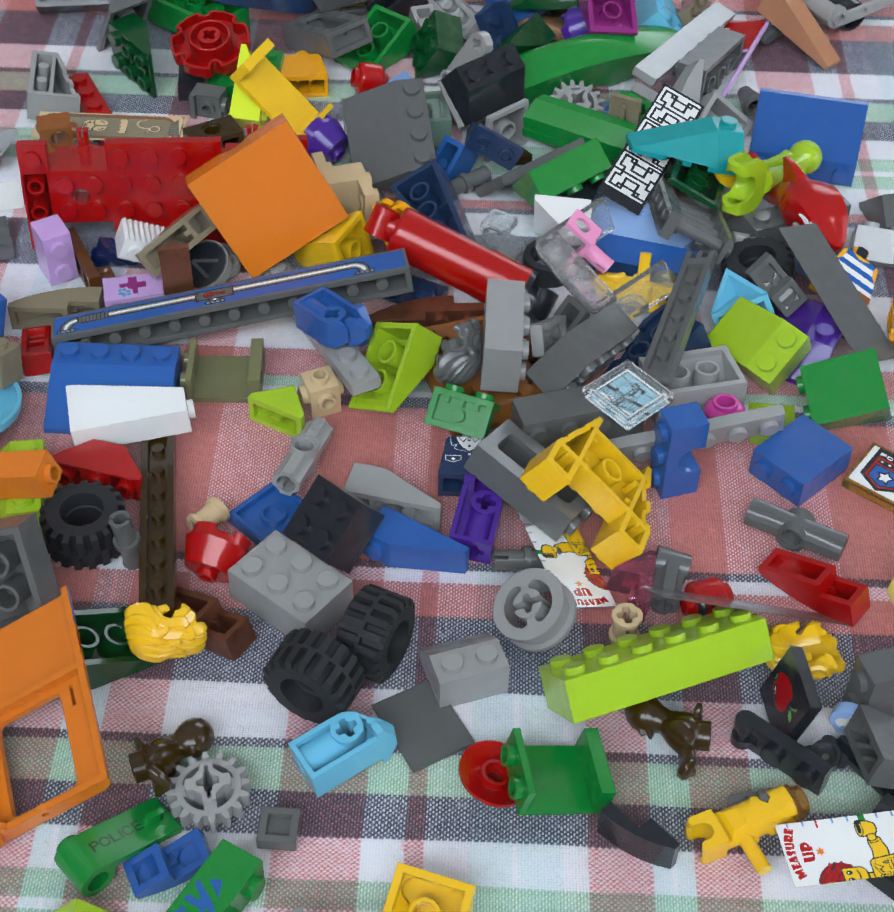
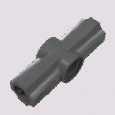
[744,498,849,561]

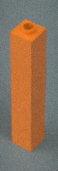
[0,449,63,500]

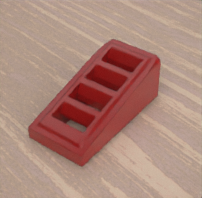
[21,325,54,377]

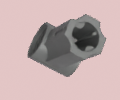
[647,545,692,615]

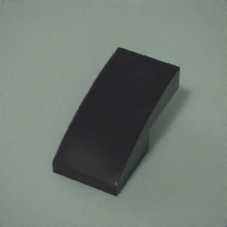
[597,802,680,869]

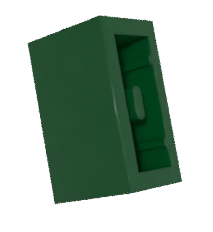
[411,10,463,79]

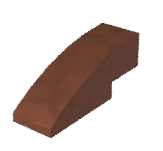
[177,586,257,661]

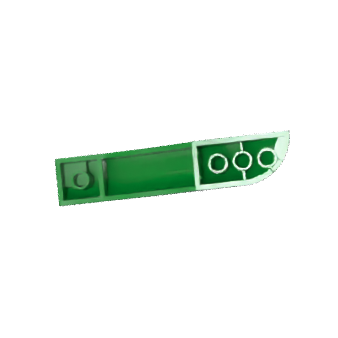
[480,25,678,124]

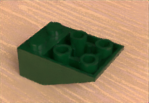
[108,13,157,98]

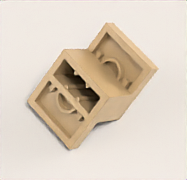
[311,151,380,240]

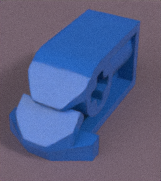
[292,286,373,348]

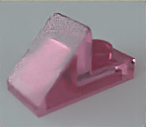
[607,550,657,625]

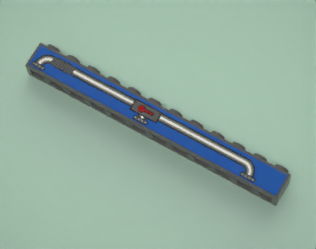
[51,248,414,349]

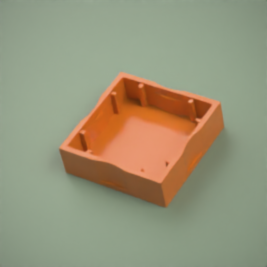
[185,113,349,278]

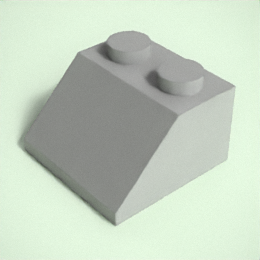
[418,633,510,708]

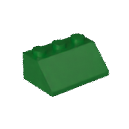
[511,137,612,207]

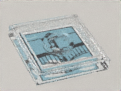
[582,360,674,431]

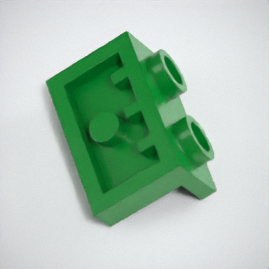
[424,383,501,440]

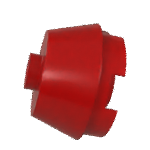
[184,521,251,583]

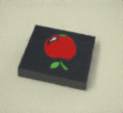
[760,646,822,741]

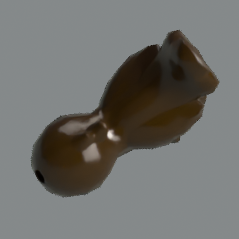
[625,698,712,781]
[128,717,214,797]

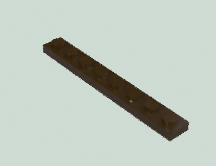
[138,435,177,618]

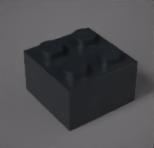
[283,474,385,574]

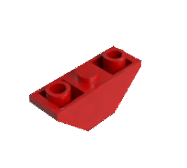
[51,439,143,501]

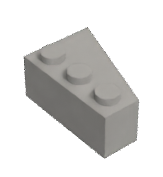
[27,50,81,120]

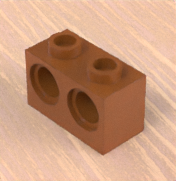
[36,112,77,154]

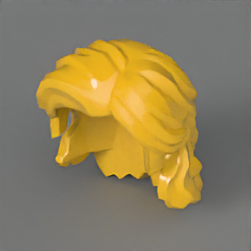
[124,602,207,663]
[766,620,846,680]

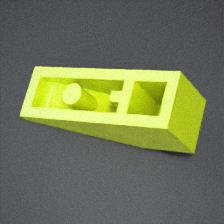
[229,44,269,129]

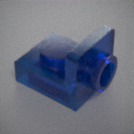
[91,236,137,267]

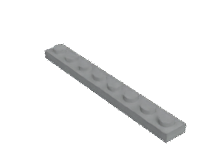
[261,261,381,396]

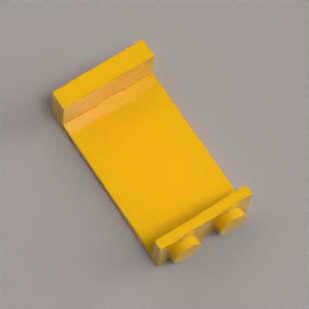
[230,38,334,135]

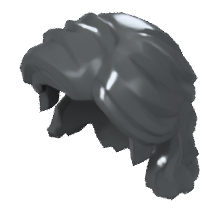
[432,318,483,386]

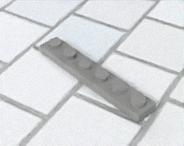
[609,403,785,462]

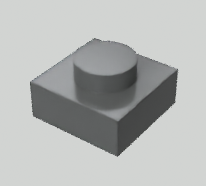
[256,806,302,851]

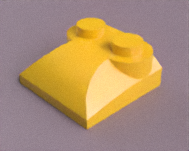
[383,862,477,912]

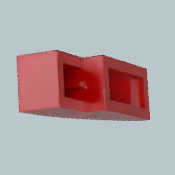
[758,548,871,627]

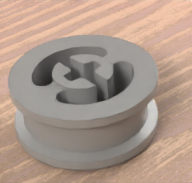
[493,568,577,652]

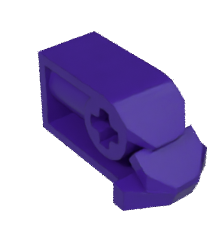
[449,473,502,564]

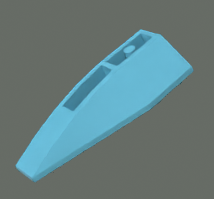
[635,0,683,31]

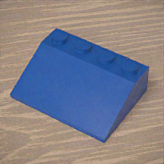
[748,88,869,187]
[43,342,183,434]

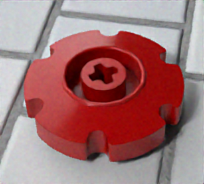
[170,10,251,78]

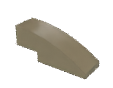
[7,287,105,330]

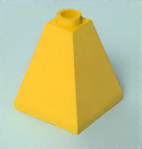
[293,211,375,267]

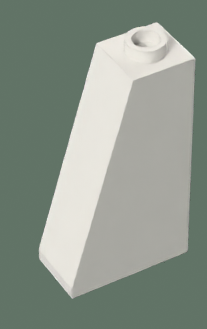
[66,385,196,446]

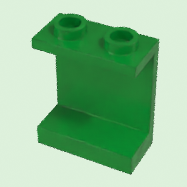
[500,728,616,815]

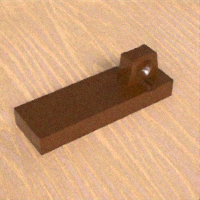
[67,226,115,287]

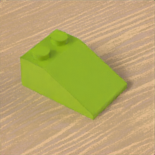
[707,296,812,394]
[348,322,442,414]

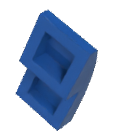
[122,827,212,899]

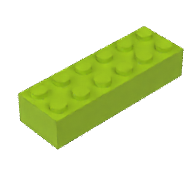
[539,606,774,724]

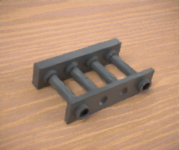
[648,177,734,265]

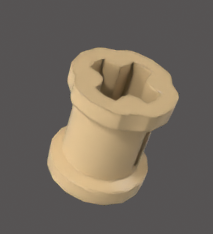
[186,496,230,531]
[608,602,643,644]

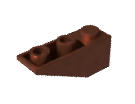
[158,242,194,295]

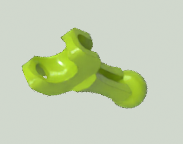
[721,140,822,216]

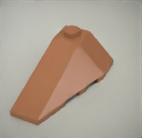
[757,0,841,70]

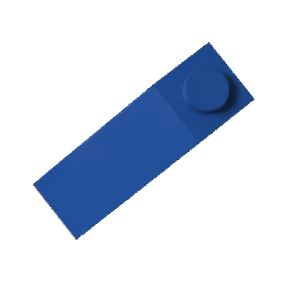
[362,505,469,574]

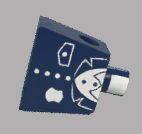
[438,433,482,496]

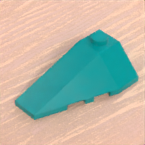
[626,115,744,176]

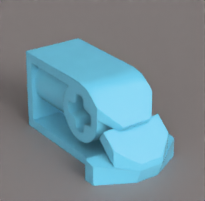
[288,711,397,798]

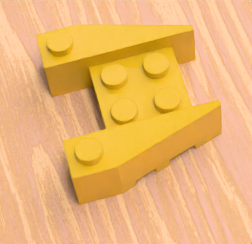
[519,417,652,572]

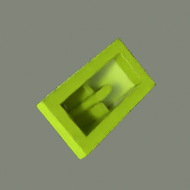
[248,385,305,437]

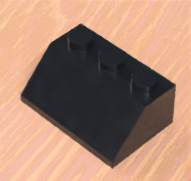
[440,43,525,127]

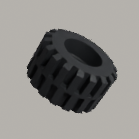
[721,236,796,306]
[39,480,126,570]
[336,584,415,684]
[263,628,365,724]

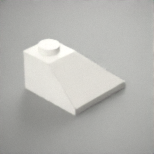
[533,194,591,244]

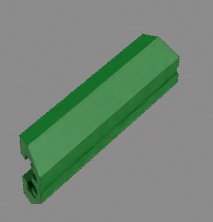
[522,94,638,162]

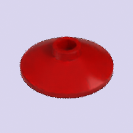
[458,740,515,808]

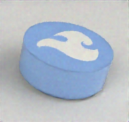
[830,701,858,734]

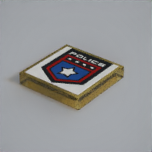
[841,443,894,513]

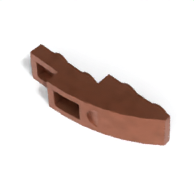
[369,295,484,343]

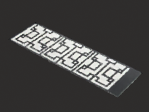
[597,84,704,215]

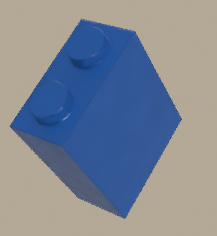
[749,414,853,507]

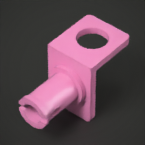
[565,209,614,274]

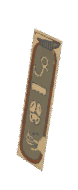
[30,111,188,140]

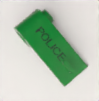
[54,797,183,897]

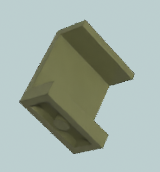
[180,338,266,403]

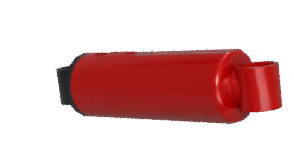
[364,203,559,321]

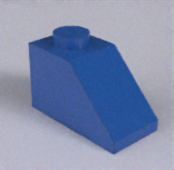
[435,135,480,180]

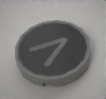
[189,240,232,290]

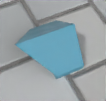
[711,268,775,326]

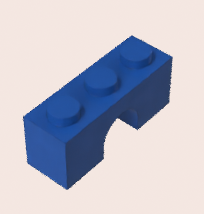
[650,401,710,499]

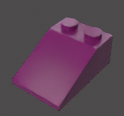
[578,0,638,36]

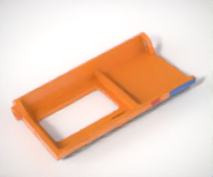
[0,585,111,849]

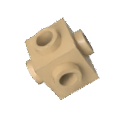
[297,365,344,419]

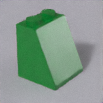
[796,348,892,430]

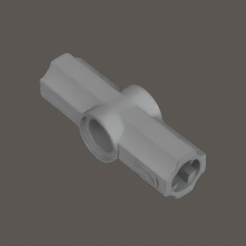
[272,417,333,496]

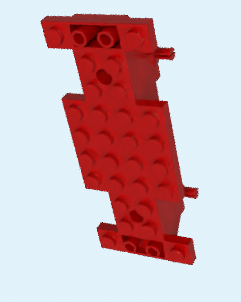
[15,124,309,249]

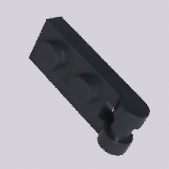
[730,710,833,796]

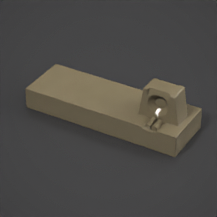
[678,0,711,26]

